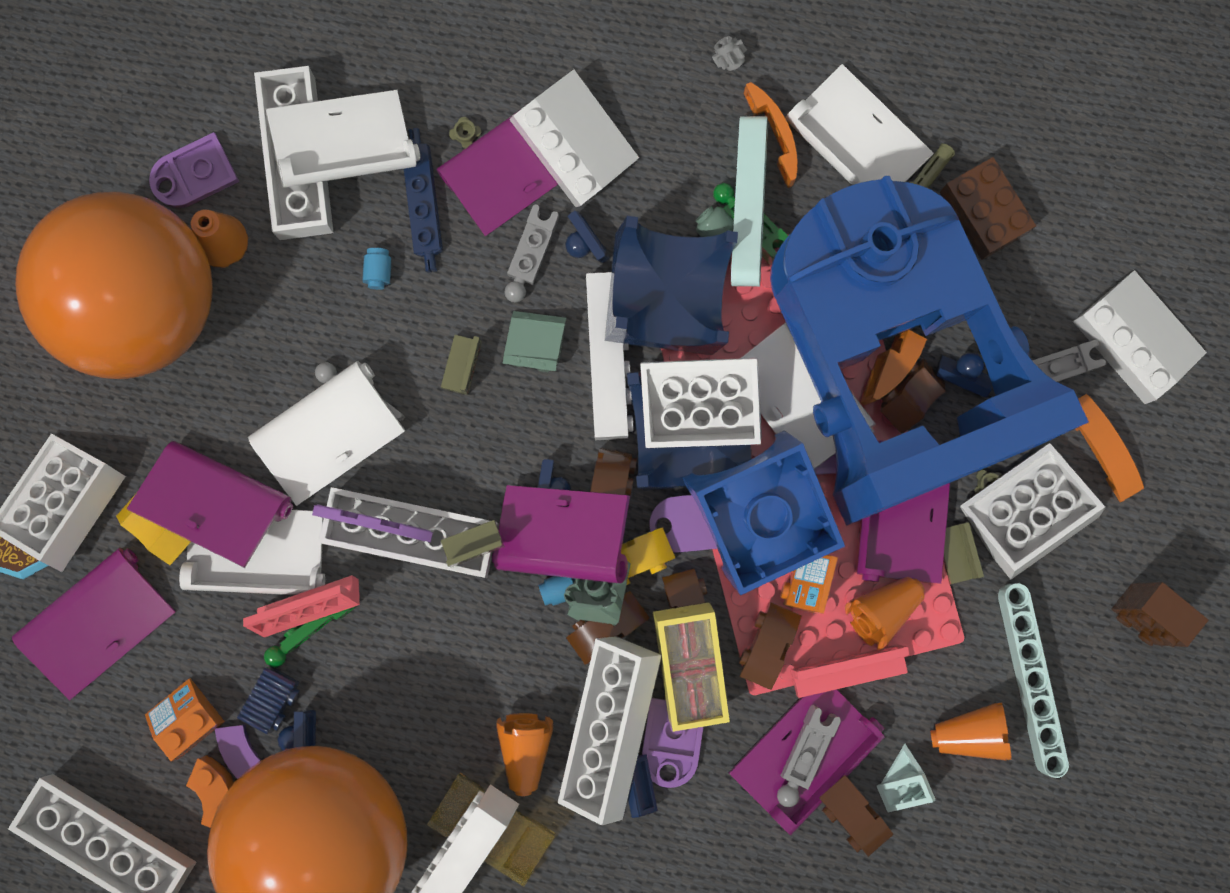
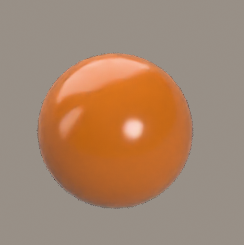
[15,192,213,379]
[207,746,407,893]

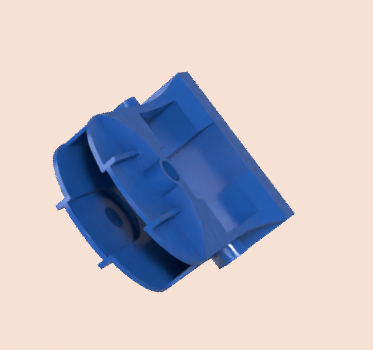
[770,176,1089,526]

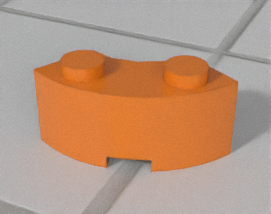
[186,755,234,828]

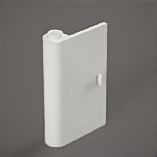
[785,64,934,185]
[266,90,420,188]
[741,323,875,469]
[248,361,405,506]
[179,510,325,595]

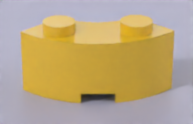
[116,494,191,565]
[621,527,675,585]

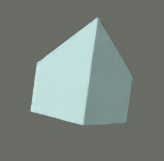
[877,744,936,812]

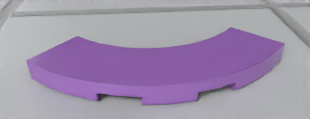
[312,505,433,543]
[215,724,261,779]

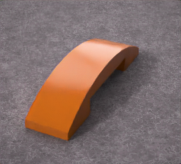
[744,82,797,188]
[1076,394,1144,502]

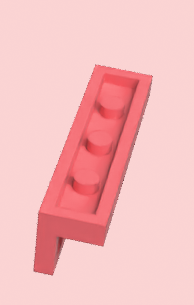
[243,575,360,637]
[791,645,909,698]

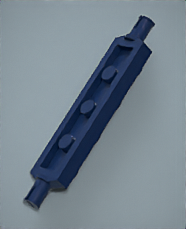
[404,128,443,273]

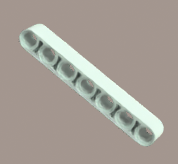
[731,116,768,287]
[998,584,1069,778]

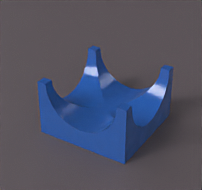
[683,430,845,595]

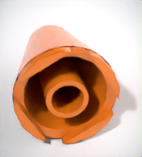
[191,210,248,268]
[845,577,925,650]
[930,702,1011,760]
[496,713,553,796]

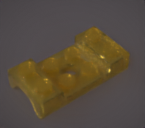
[427,773,556,887]

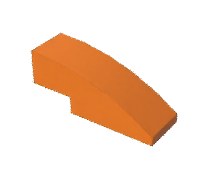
[860,330,927,406]

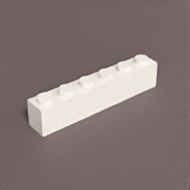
[586,272,633,440]

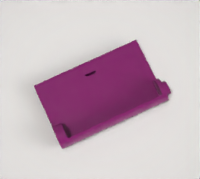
[436,106,558,236]
[857,440,950,584]
[127,441,293,568]
[492,485,630,584]
[12,547,176,700]
[728,689,885,835]

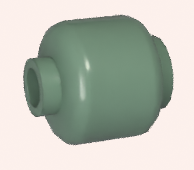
[696,206,734,237]

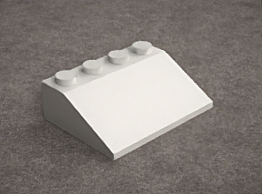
[509,69,639,207]
[1073,270,1207,404]
[641,358,762,448]
[0,434,126,572]
[960,443,1105,579]

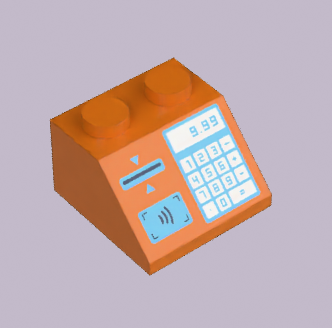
[780,555,838,614]
[145,678,225,761]

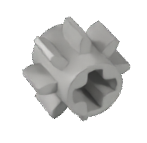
[712,36,747,71]

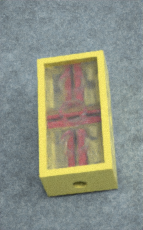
[653,603,730,732]

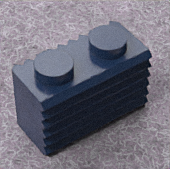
[237,667,300,734]

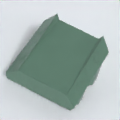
[503,311,566,372]
[564,562,630,626]

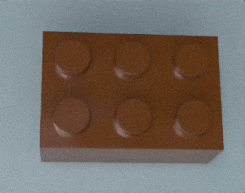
[940,157,1036,260]
[1111,582,1209,647]

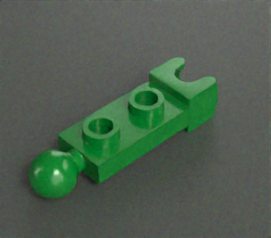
[713,183,788,265]
[264,606,356,668]

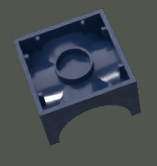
[604,216,738,355]
[627,372,752,491]

